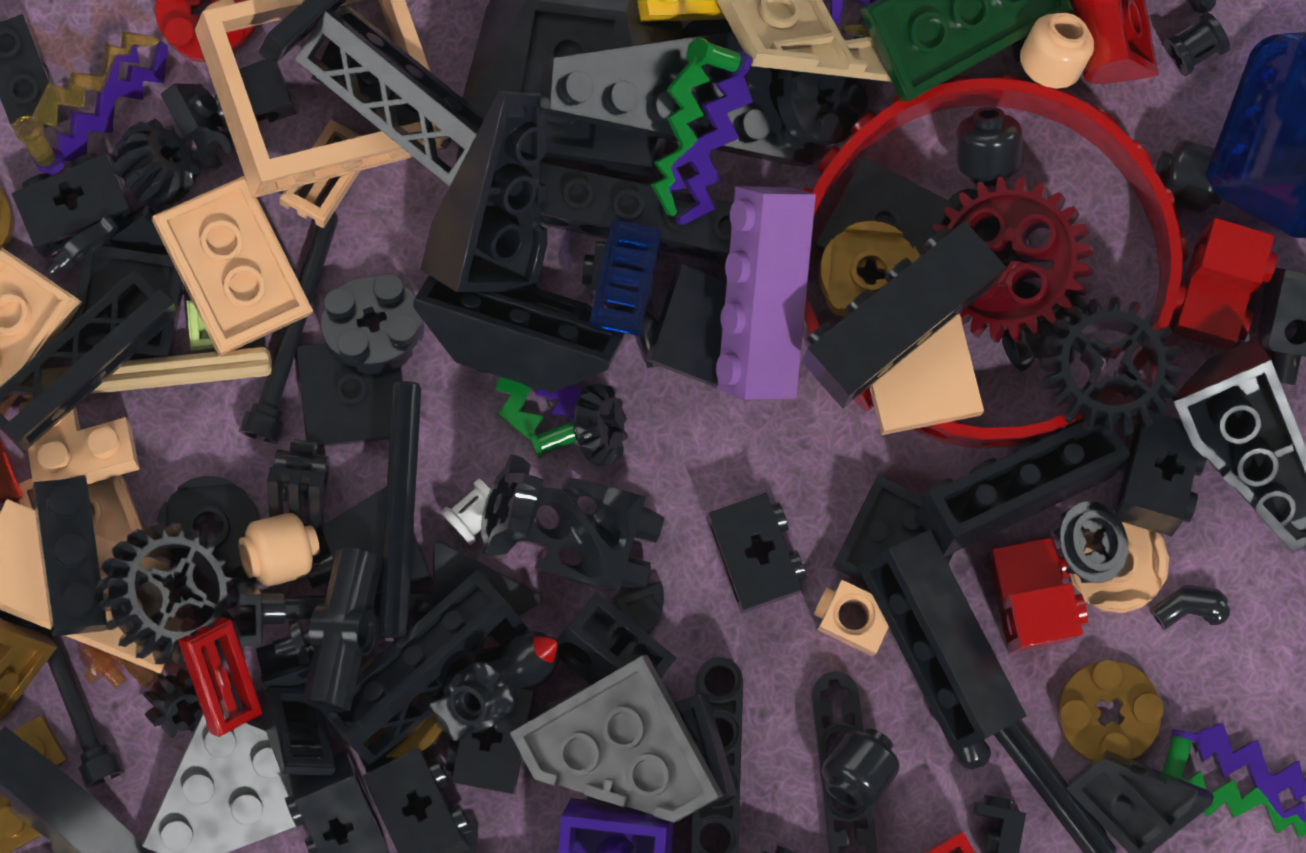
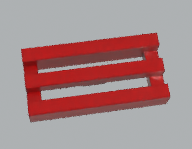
[178,617,263,737]

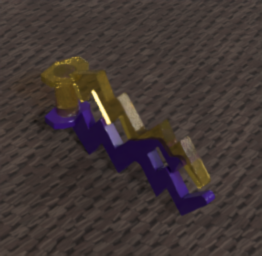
[11,31,168,174]

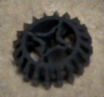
[1039,297,1182,438]
[96,523,238,664]

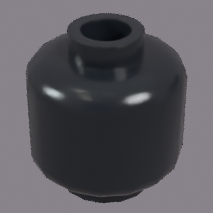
[956,107,1023,187]
[1155,139,1232,213]
[822,729,900,809]

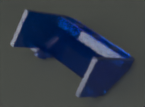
[1206,32,1306,238]

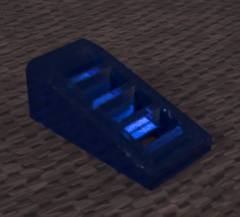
[589,220,662,336]

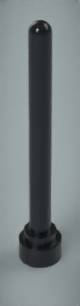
[239,211,338,444]
[32,623,125,788]

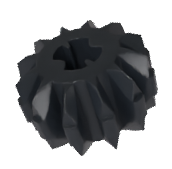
[110,118,201,209]

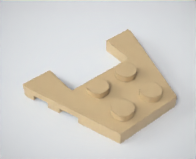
[716,0,892,82]

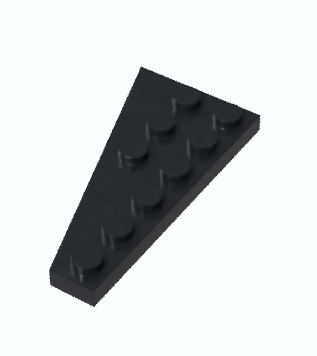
[540,31,814,167]

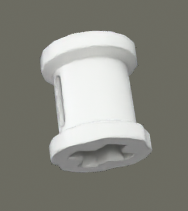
[441,478,490,546]

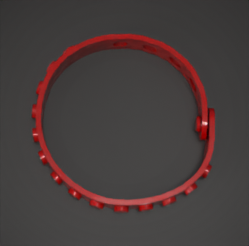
[802,75,1188,449]

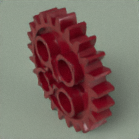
[932,177,1094,343]

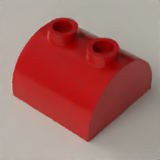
[1069,0,1159,84]

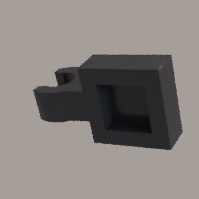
[160,83,237,168]

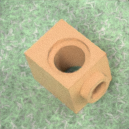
[813,580,889,657]

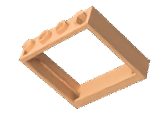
[195,0,450,198]

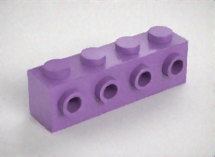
[716,186,816,400]

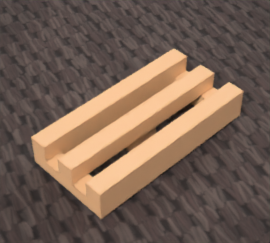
[280,119,362,229]

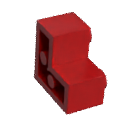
[1171,218,1278,350]
[987,537,1088,654]

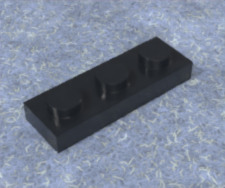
[32,477,107,637]

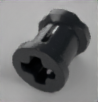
[1163,12,1230,76]

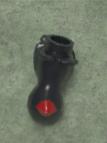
[430,631,559,741]

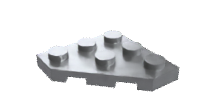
[510,655,724,823]
[142,707,311,853]

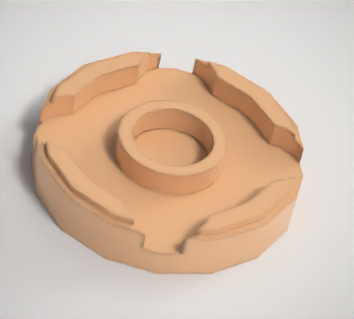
[1069,511,1169,614]

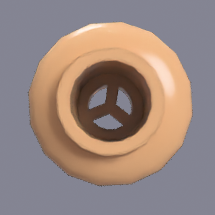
[1020,13,1094,89]
[238,513,320,586]

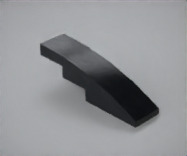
[0,726,151,853]

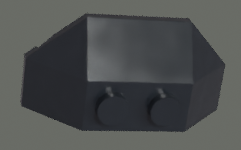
[413,275,625,393]

